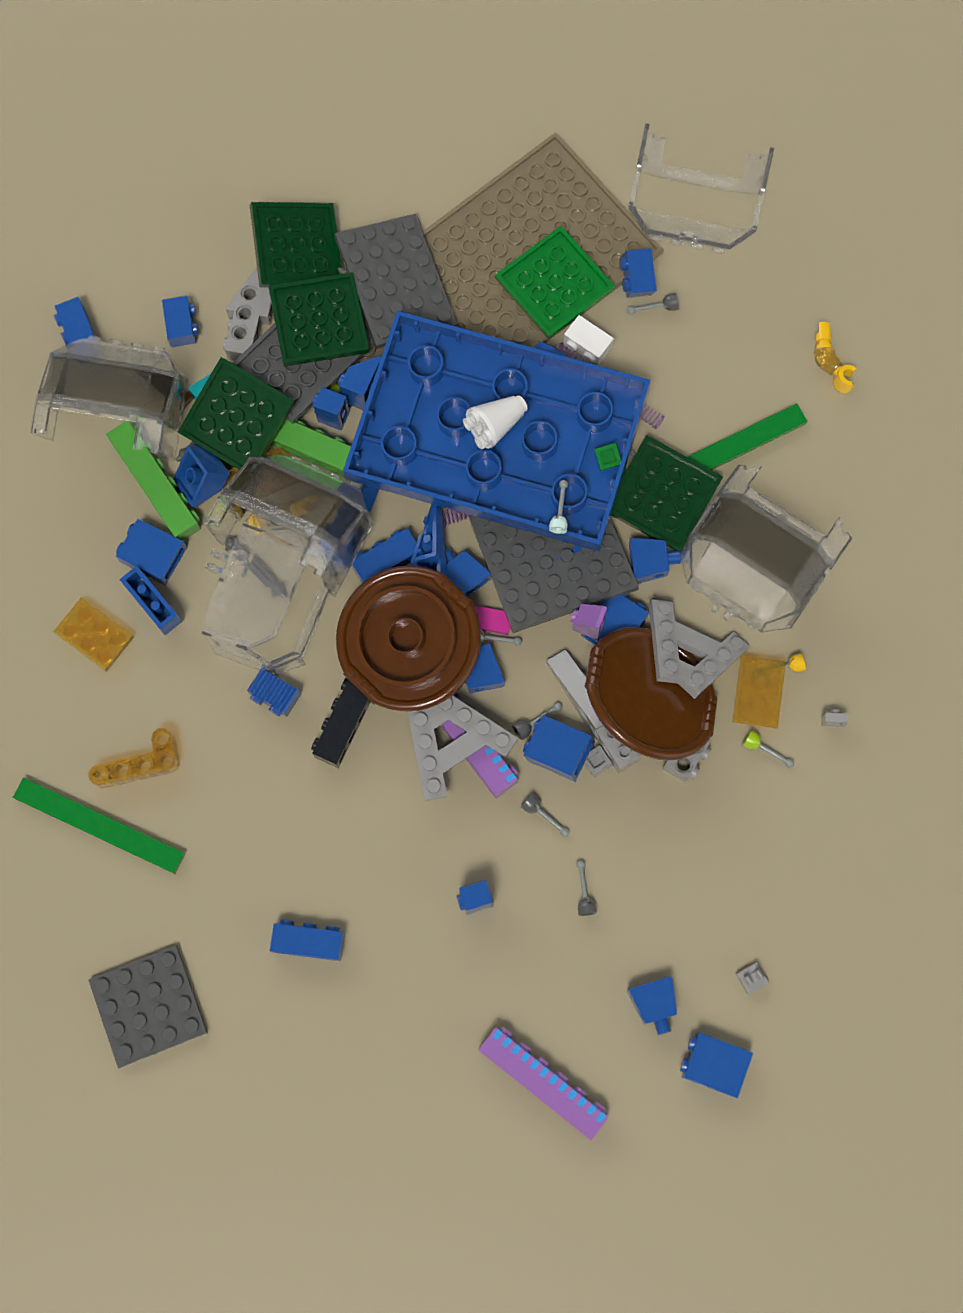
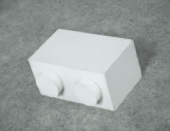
[563,315,614,365]

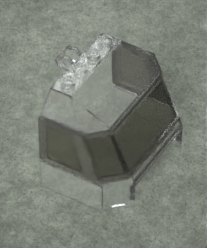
[30,336,188,461]
[204,454,373,597]
[680,465,852,633]

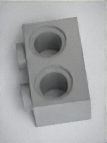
[663,740,711,783]

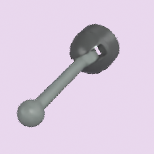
[627,293,679,314]
[512,702,562,740]
[521,793,570,837]
[576,860,597,916]

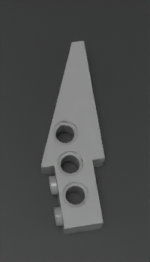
[223,267,273,360]
[546,650,639,774]

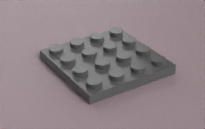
[88,945,208,1068]

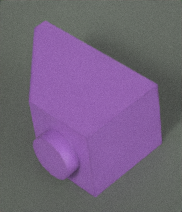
[570,604,607,640]

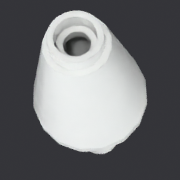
[463,395,527,450]

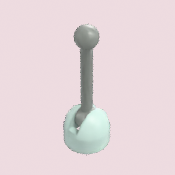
[549,480,568,534]
[480,629,522,646]

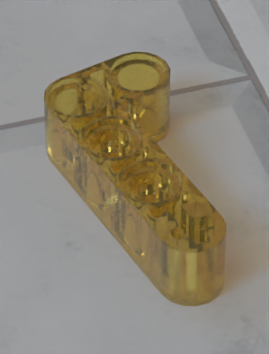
[88,728,180,788]

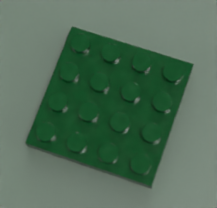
[249,202,342,287]
[268,272,369,367]
[177,357,296,477]
[611,435,723,553]

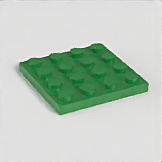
[495,226,615,340]

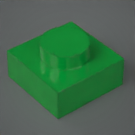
[594,443,621,471]

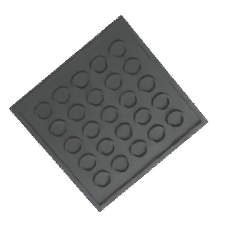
[469,515,639,633]

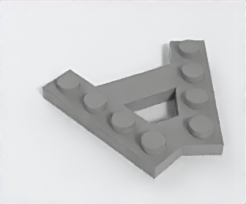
[649,599,750,699]
[407,696,518,801]

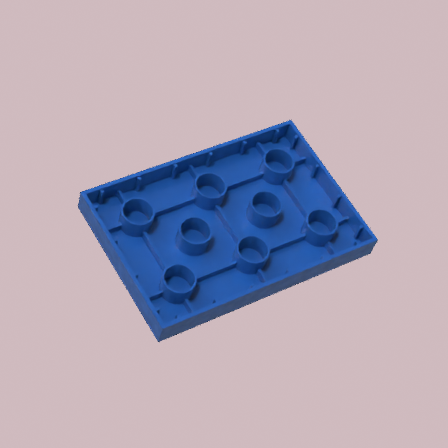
[343,311,650,552]

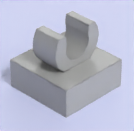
[736,963,769,995]

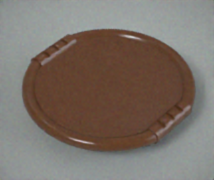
[336,566,481,712]
[585,627,717,760]

